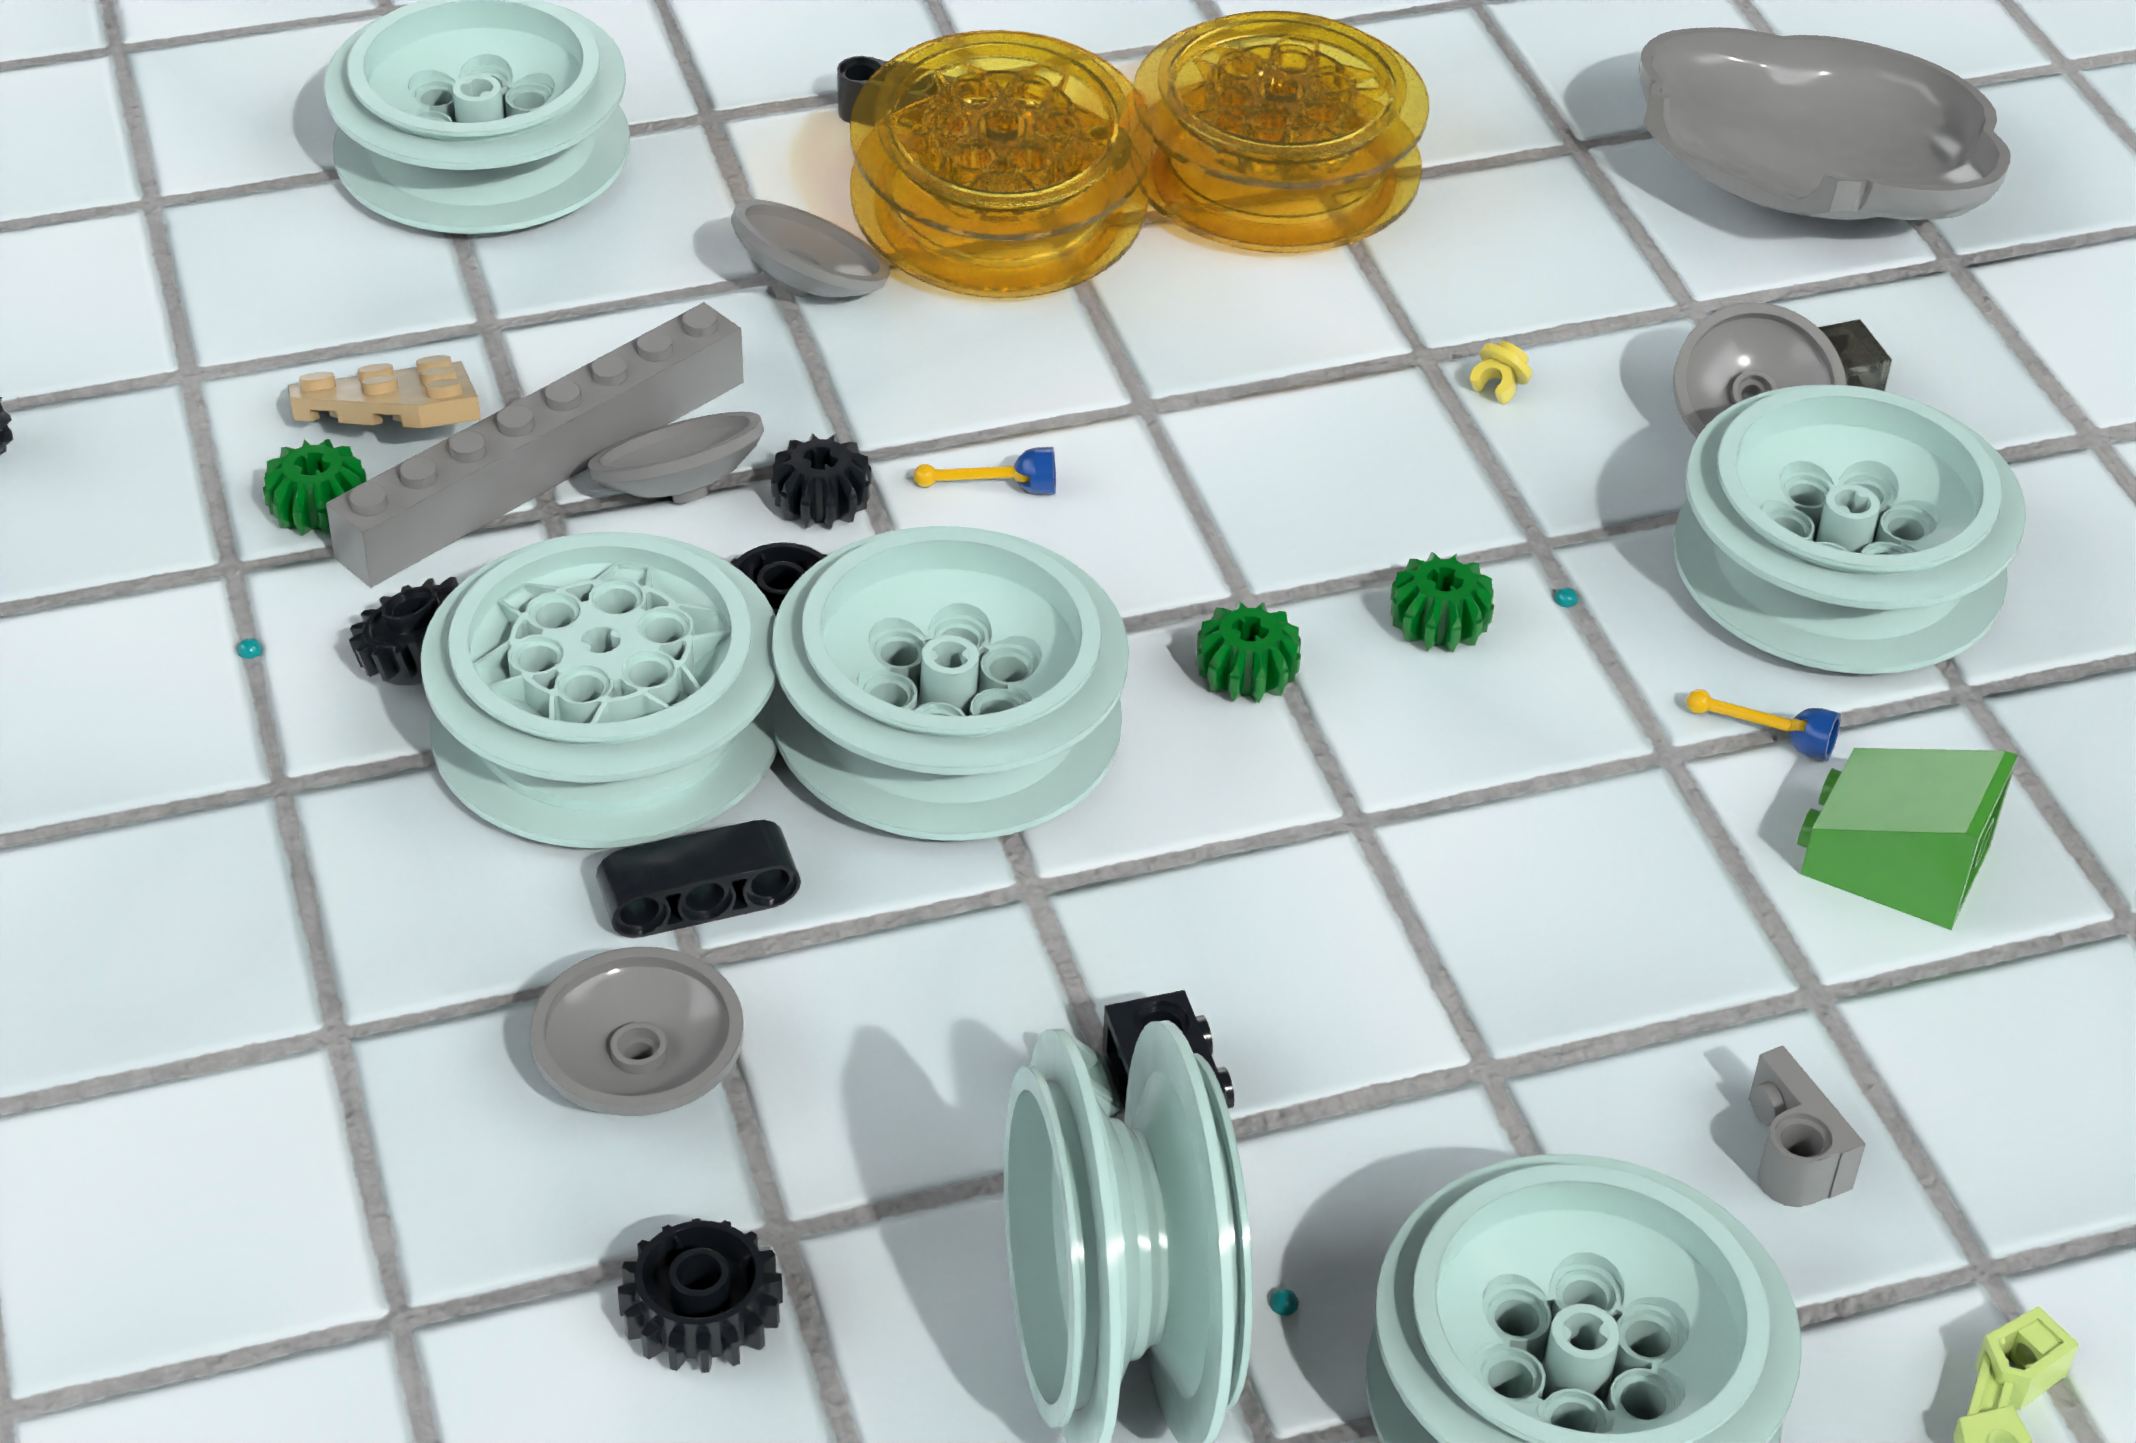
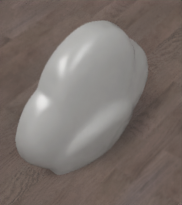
[1639,27,2011,220]

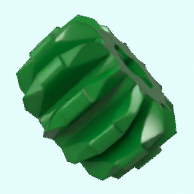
[263,439,367,536]
[1390,552,1494,653]
[1196,600,1301,703]

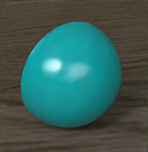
[1554,587,1578,607]
[237,638,263,659]
[1269,1289,1299,1315]

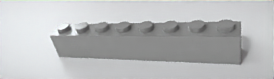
[326,302,744,588]

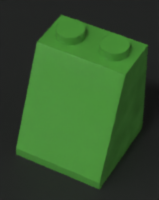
[1797,748,2018,930]

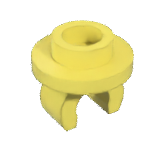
[1470,341,1532,405]

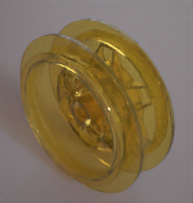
[1129,11,1429,253]
[850,30,1154,298]

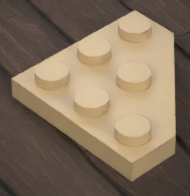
[287,355,481,428]

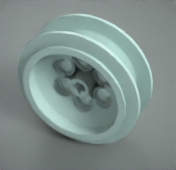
[324,0,630,235]
[1673,384,2026,674]
[772,526,1129,841]
[421,532,779,848]
[1004,1021,1253,1443]
[1365,1154,1802,1443]

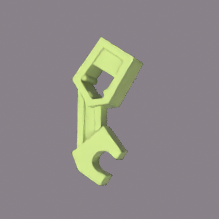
[1953,1306,2079,1443]

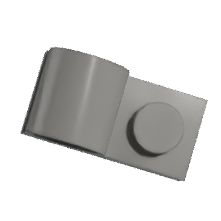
[1748,1045,1866,1207]

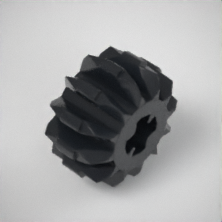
[771,433,872,529]

